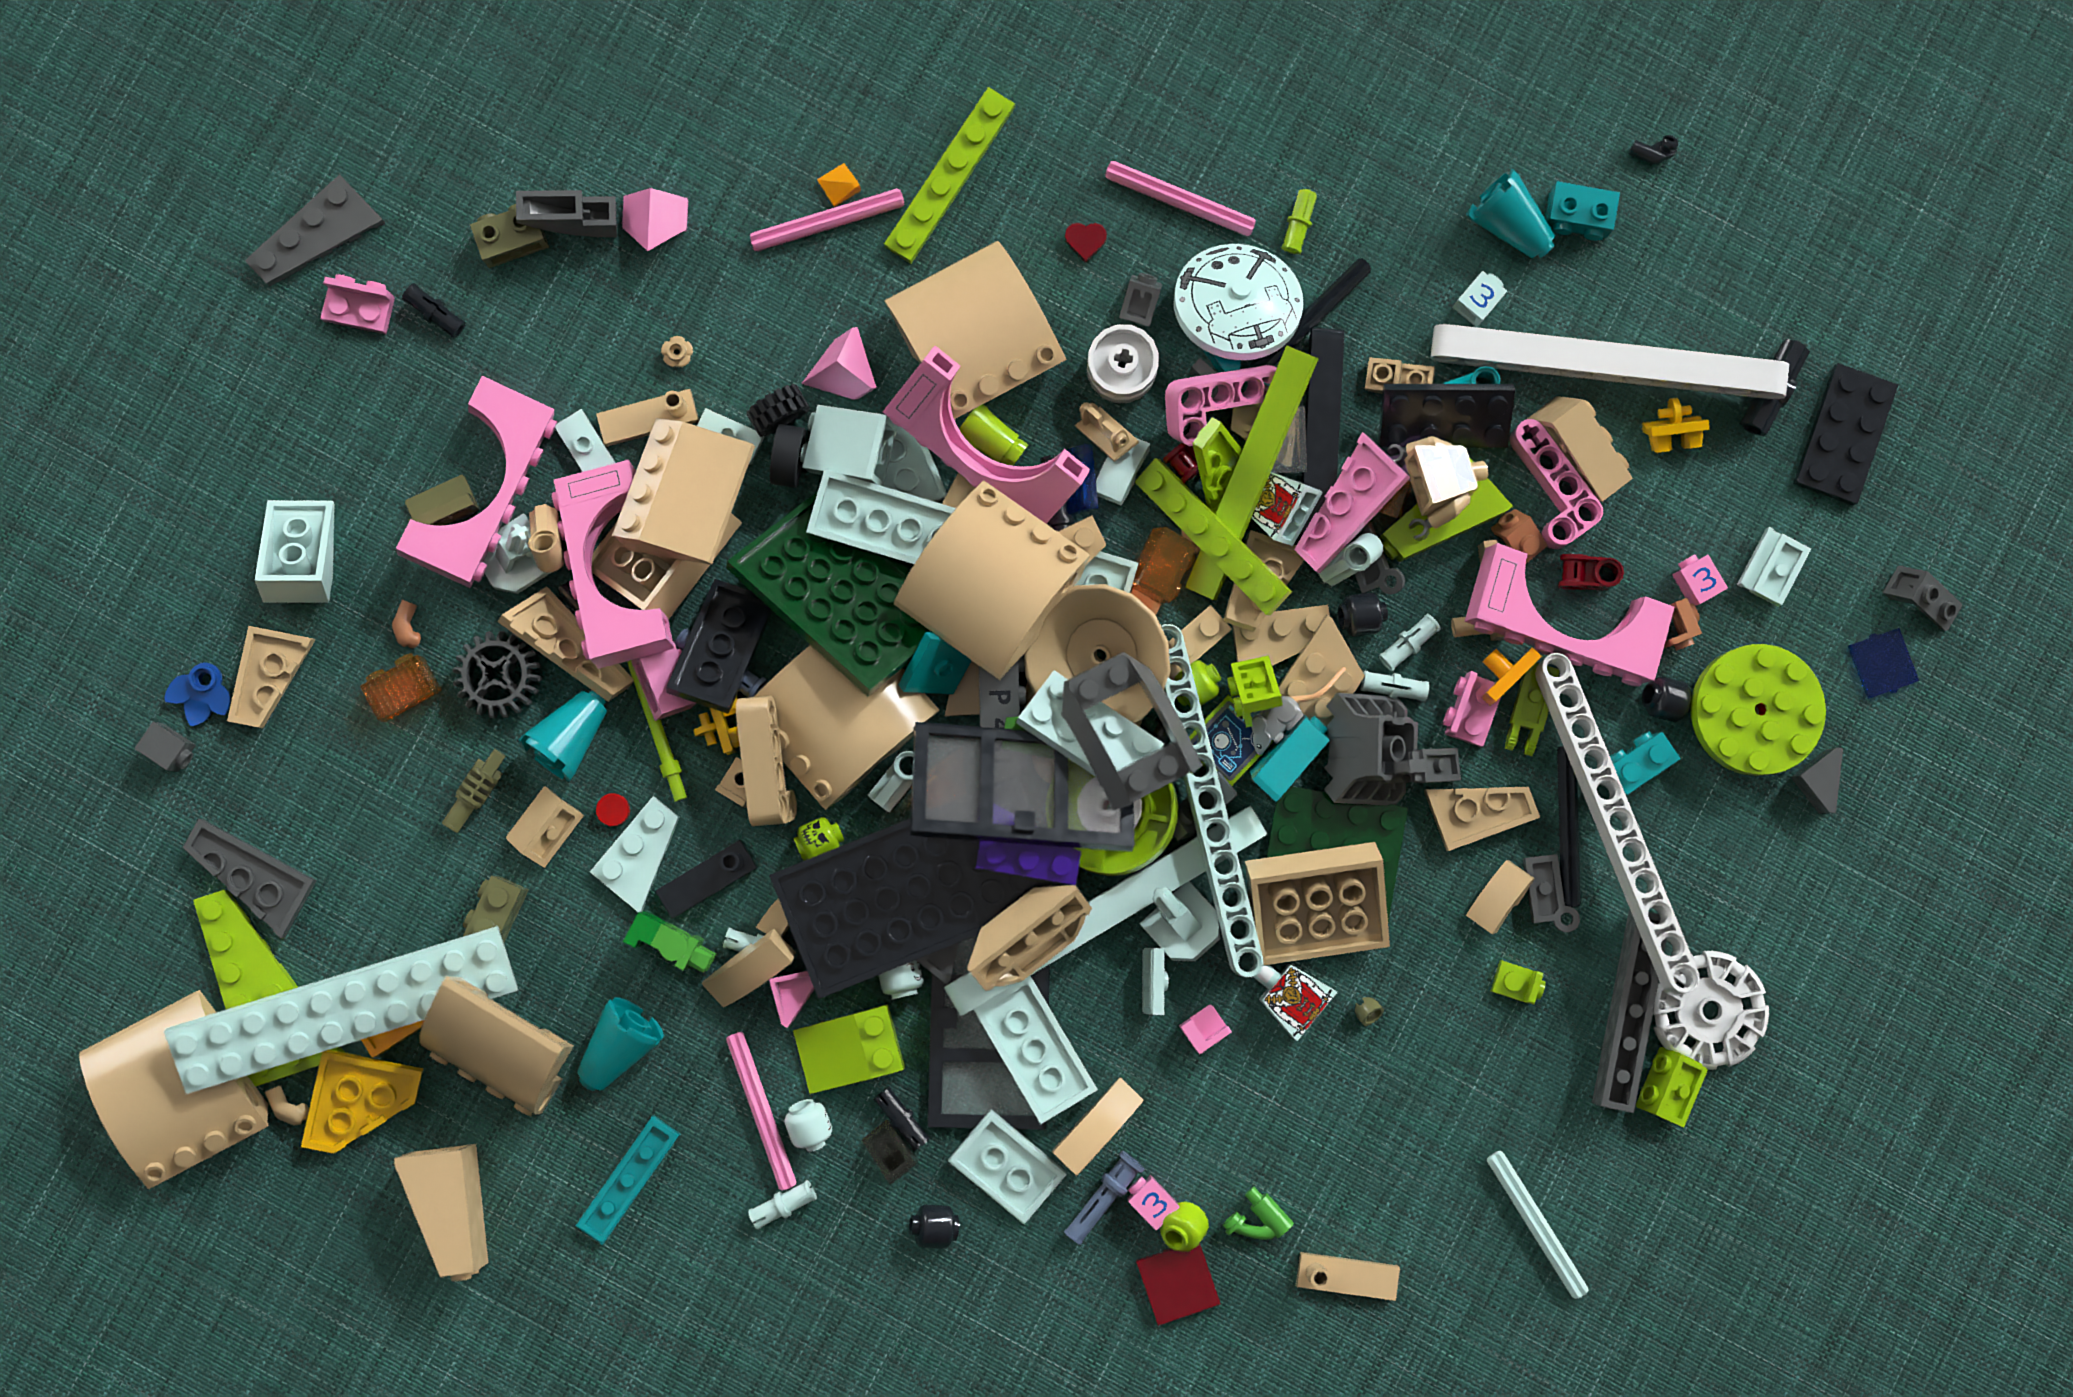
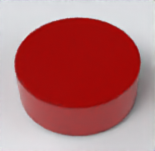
[596,793,630,826]

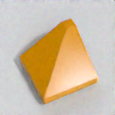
[817,163,861,207]

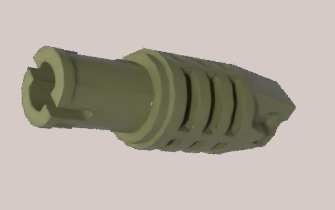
[442,748,505,833]

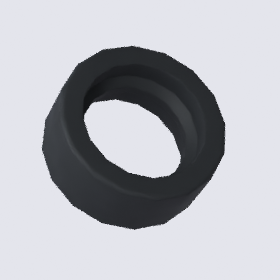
[770,424,806,488]

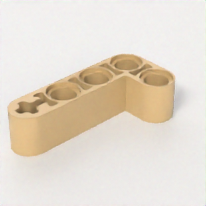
[736,696,797,826]

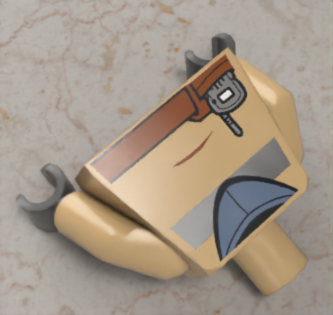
[1387,436,1488,541]

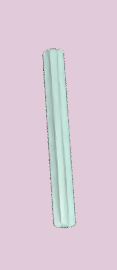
[1487,1151,1589,1299]

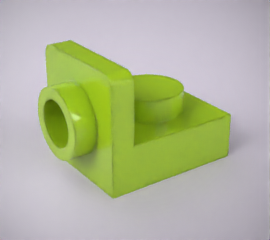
[1490,960,1545,1005]

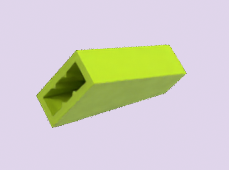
[1379,458,1513,563]

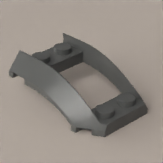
[1061,652,1202,811]

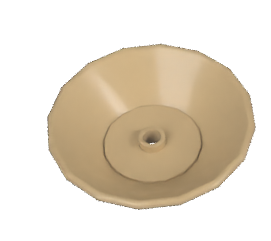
[1024,584,1170,723]

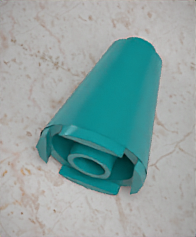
[1466,169,1555,258]
[518,690,607,782]
[577,997,664,1091]

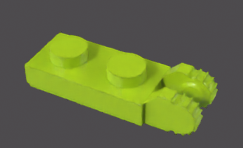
[1505,663,1560,756]

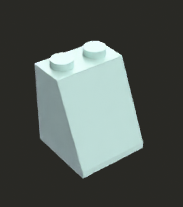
[800,405,898,486]

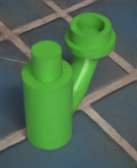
[1223,1186,1294,1240]

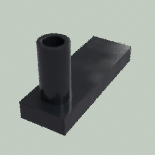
[656,840,758,919]

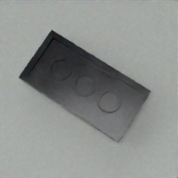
[1793,363,1898,506]
[1378,384,1515,448]
[666,579,773,714]

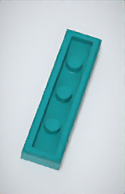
[576,1115,680,1245]

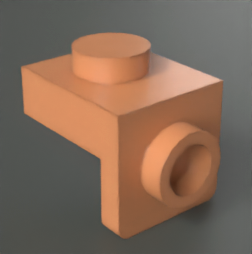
[1491,509,1548,563]
[1664,598,1702,651]

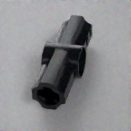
[1739,338,1810,437]

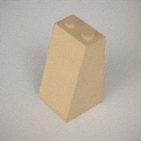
[394,1144,488,1281]

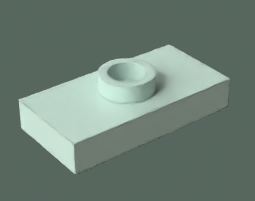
[697,408,764,465]
[555,409,615,472]
[1142,948,1169,1015]

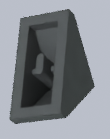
[1791,747,1843,814]

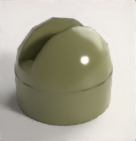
[1355,997,1384,1026]

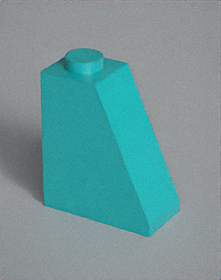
[1250,714,1330,802]

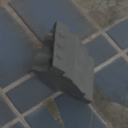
[1324,693,1418,805]

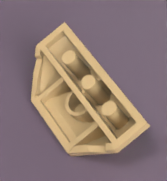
[967,885,1092,991]

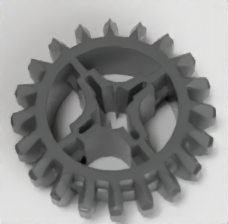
[453,631,542,719]

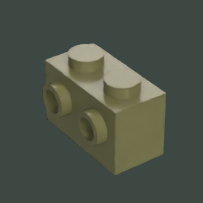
[470,204,549,268]
[463,876,529,943]

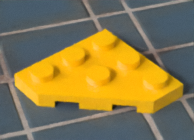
[301,1050,423,1154]

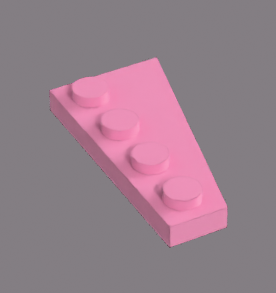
[1294,432,1411,573]

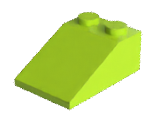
[793,1004,905,1094]

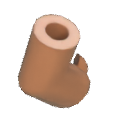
[392,600,421,648]

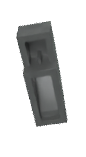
[516,190,617,238]

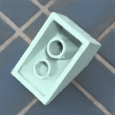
[255,500,334,603]

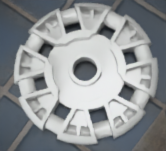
[1652,951,1769,1070]

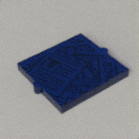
[1848,628,1919,699]

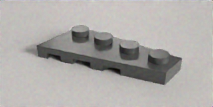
[183,819,317,938]

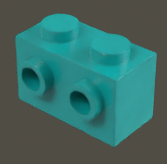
[1545,181,1620,240]
[1610,731,1681,795]

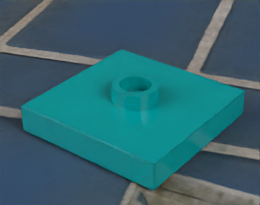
[898,632,972,694]

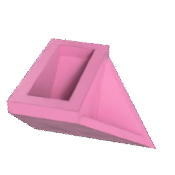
[622,188,688,251]
[802,327,877,400]
[769,971,814,1028]

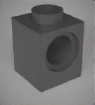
[134,721,196,772]

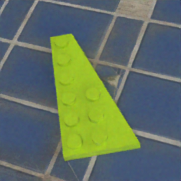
[193,890,345,1087]

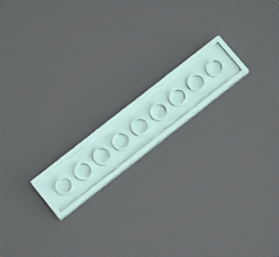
[806,469,1139,593]
[164,926,518,1094]

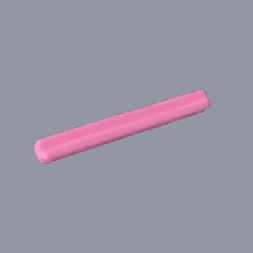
[1105,161,1256,236]
[750,189,904,251]
[726,1032,796,1190]

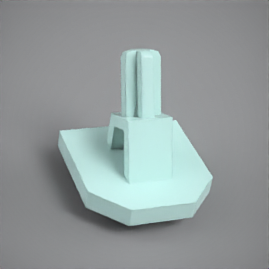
[483,513,552,594]
[1139,881,1220,961]

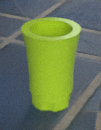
[959,404,1028,466]

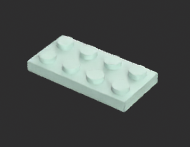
[1016,670,1164,777]
[973,976,1098,1124]

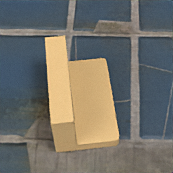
[506,787,584,868]

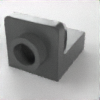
[1119,273,1162,327]

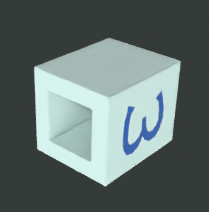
[1452,271,1507,327]

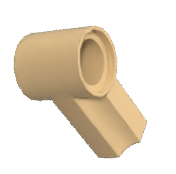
[528,504,565,573]

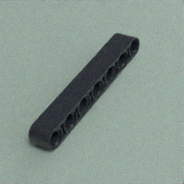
[1298,328,1344,542]

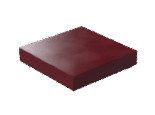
[1136,1243,1221,1326]

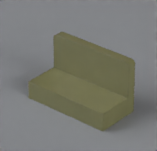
[405,475,480,526]

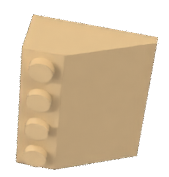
[612,418,755,565]
[592,513,742,620]
[1245,842,1390,965]

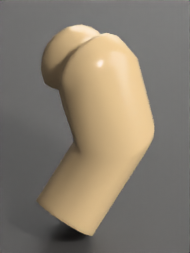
[265,1085,309,1125]

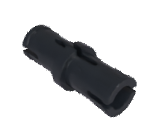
[402,283,466,339]
[873,1086,930,1151]

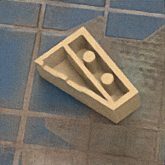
[1527,396,1633,502]

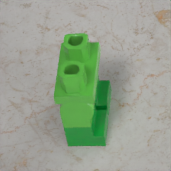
[623,911,717,973]

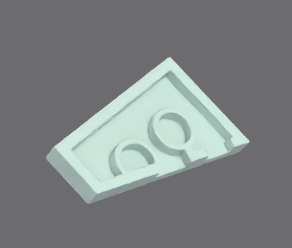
[590,796,680,912]

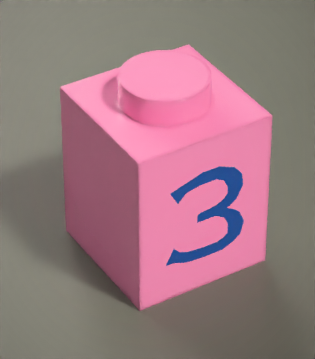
[1672,554,1728,606]
[1127,1175,1180,1230]

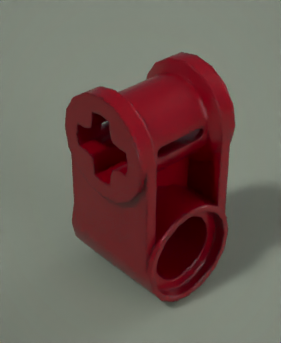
[1163,443,1199,484]
[1558,554,1624,591]

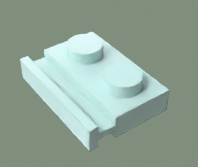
[1737,527,1811,607]

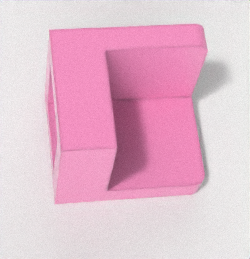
[1179,1005,1232,1055]

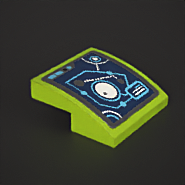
[1189,695,1274,786]

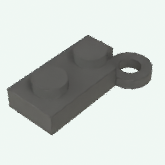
[1347,521,1405,595]
[1522,854,1580,932]

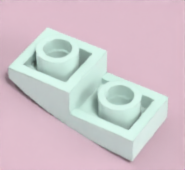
[1092,438,1150,506]

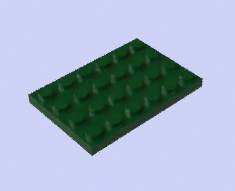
[726,492,933,697]

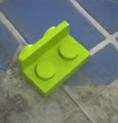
[1227,655,1283,728]
[1636,1047,1708,1128]

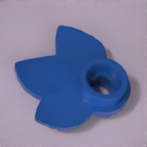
[164,663,231,727]

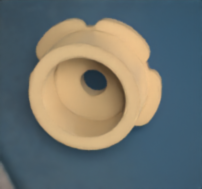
[661,336,693,367]

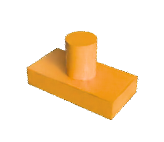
[1481,647,1542,706]

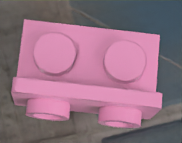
[321,274,395,334]
[1443,671,1501,747]

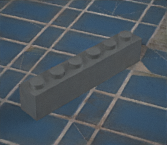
[1592,910,1667,1113]

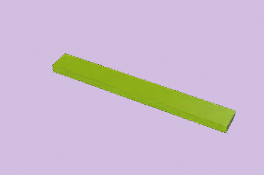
[1185,345,1318,600]

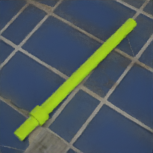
[627,660,687,802]

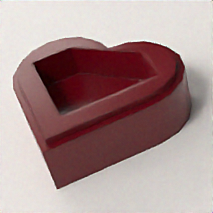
[1065,223,1107,263]

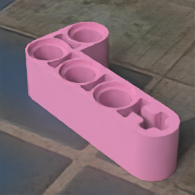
[1165,365,1277,446]
[1510,419,1603,549]

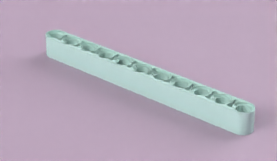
[1161,624,1264,977]
[944,806,1267,1016]

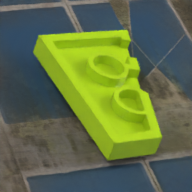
[1192,417,1242,514]

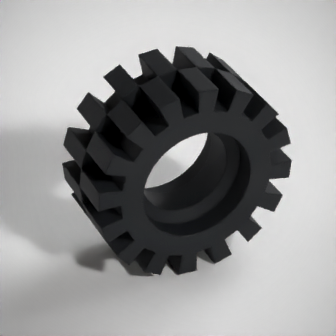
[746,384,810,437]

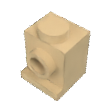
[715,757,747,808]

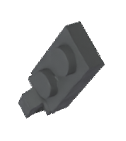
[1393,748,1461,783]

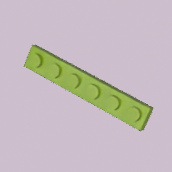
[884,87,1015,264]
[1135,458,1292,616]

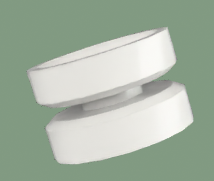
[1087,325,1159,403]

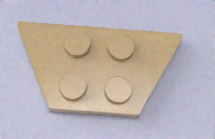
[1260,614,1365,726]

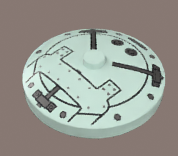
[1173,244,1303,360]

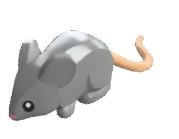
[1251,667,1346,755]

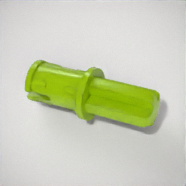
[1281,189,1317,254]

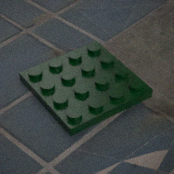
[1266,786,1408,922]

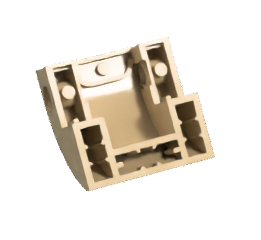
[884,241,1067,419]
[894,480,1090,680]
[754,645,940,810]
[420,976,574,1116]
[79,990,268,1189]

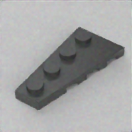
[245,174,385,286]

